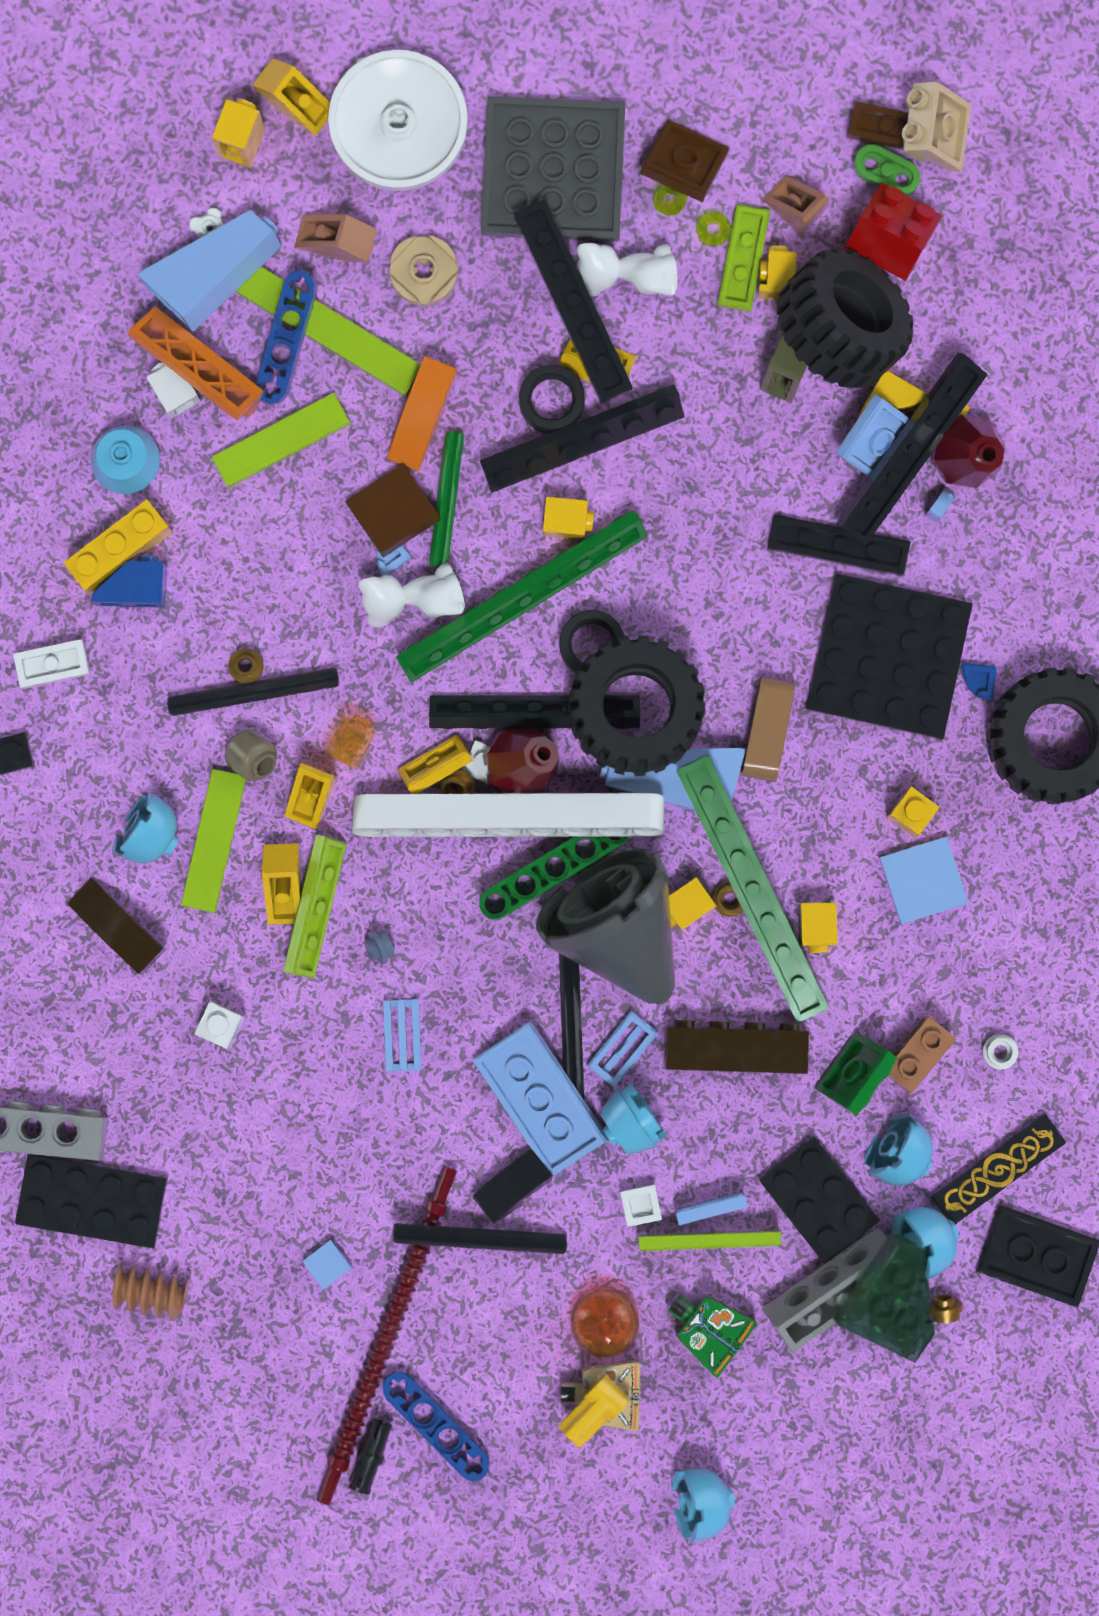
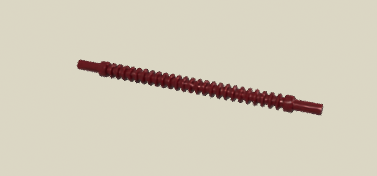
[317,1166,457,1505]

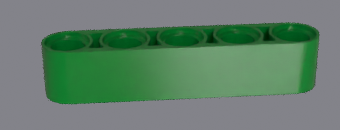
[479,836,630,921]

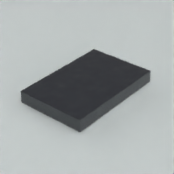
[976,1205,1099,1308]

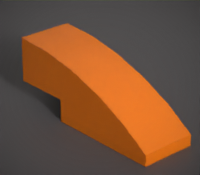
[387,356,458,472]

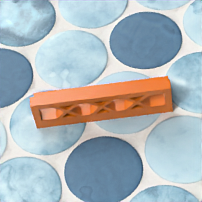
[128,306,264,421]

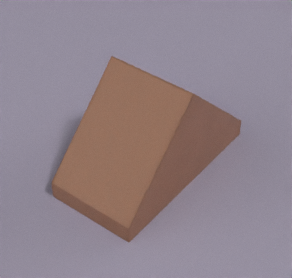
[762,175,829,236]

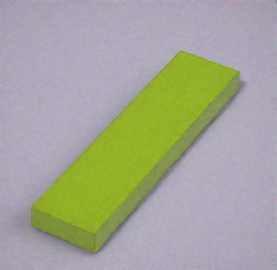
[211,392,351,489]
[181,769,247,913]
[283,835,347,979]
[638,1230,782,1251]

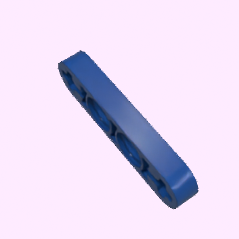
[256,271,318,404]
[382,1371,490,1481]

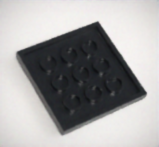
[806,573,973,740]

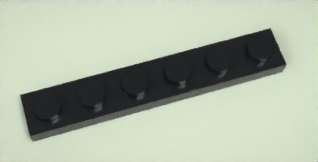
[513,200,633,404]
[835,352,988,546]
[479,384,685,493]
[429,695,640,729]

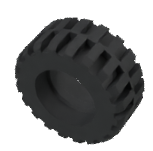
[777,249,914,388]
[568,635,706,776]
[987,667,1099,804]

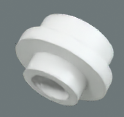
[982,1034,1018,1070]

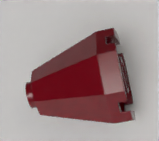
[930,414,1005,488]
[483,727,559,794]

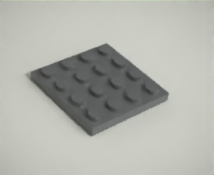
[481,96,626,242]

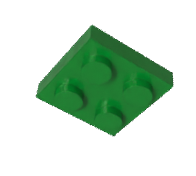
[815,1031,898,1116]

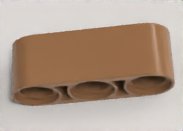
[741,677,795,782]

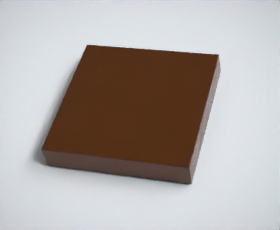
[640,119,730,203]
[345,463,441,558]

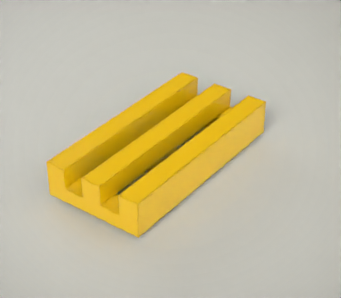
[397,735,473,794]

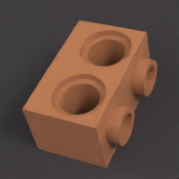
[888,1016,957,1094]

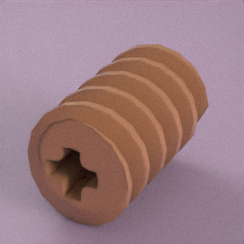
[112,1263,190,1321]

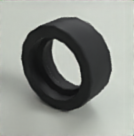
[519,364,585,434]
[559,610,625,674]

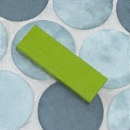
[717,204,771,313]

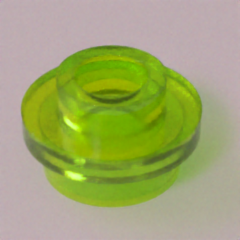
[652,184,687,216]
[696,212,731,247]

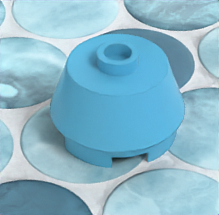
[91,425,160,494]
[600,1083,667,1155]

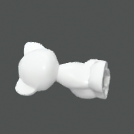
[576,243,678,297]
[358,562,465,627]

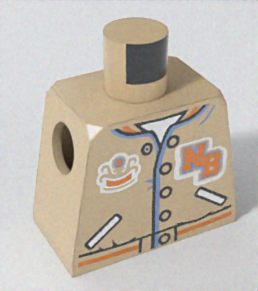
[561,1359,640,1432]

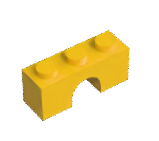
[63,499,173,596]

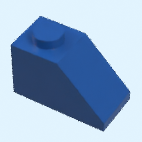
[91,555,167,608]

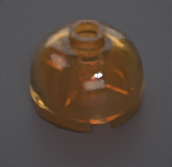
[570,1286,640,1358]

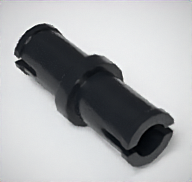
[348,1418,393,1495]

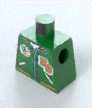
[667,1294,758,1379]

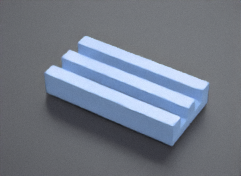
[383,999,422,1072]
[587,1011,658,1088]
[675,1192,748,1225]

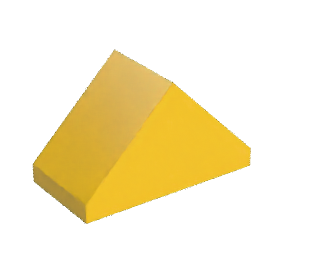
[857,371,928,418]
[284,763,337,829]

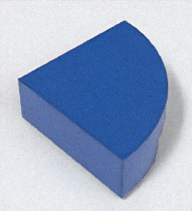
[961,663,997,702]

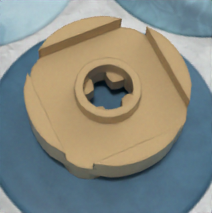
[389,235,459,307]

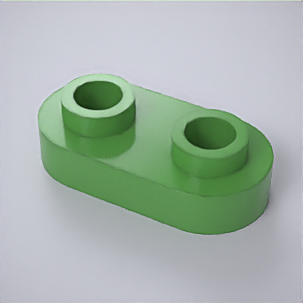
[854,144,920,196]

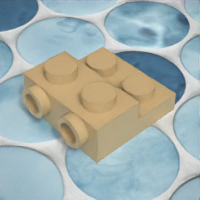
[902,82,972,172]

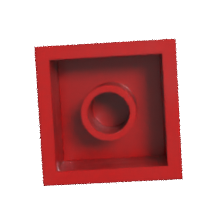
[845,182,943,281]

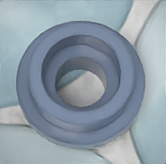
[364,930,394,965]

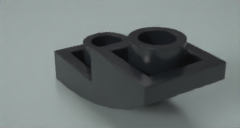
[473,1149,553,1224]

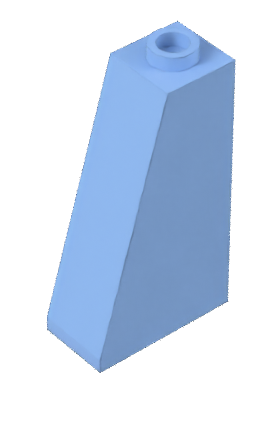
[138,210,282,332]
[600,748,745,812]

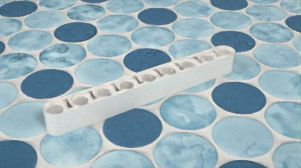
[352,793,664,837]

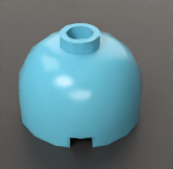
[112,792,179,864]
[865,1113,933,1186]
[892,1207,959,1281]
[671,1468,735,1543]

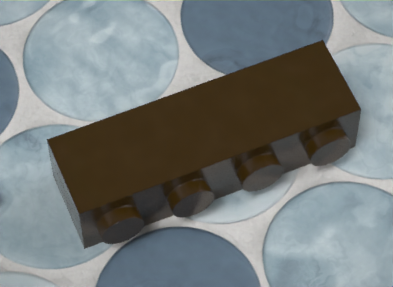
[665,1020,809,1074]

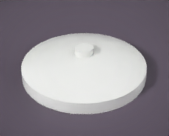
[329,50,467,191]

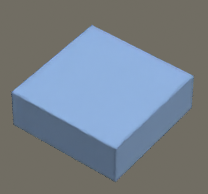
[302,1240,352,1290]

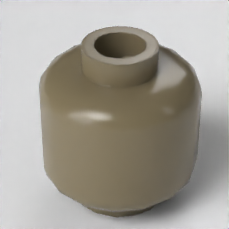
[225,730,277,781]

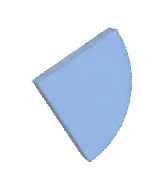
[926,488,955,522]
[377,545,411,575]

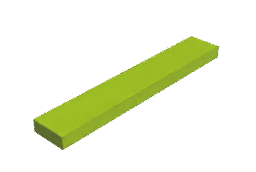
[235,267,421,397]

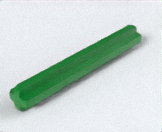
[429,431,464,568]

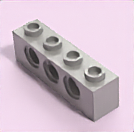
[0,1101,108,1161]
[762,1227,910,1353]

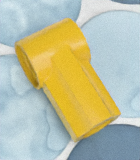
[558,1374,631,1448]

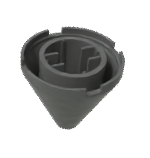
[536,849,675,1004]

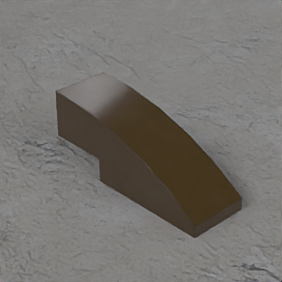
[67,878,166,975]

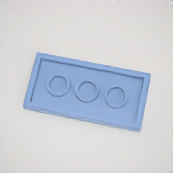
[472,1021,609,1176]

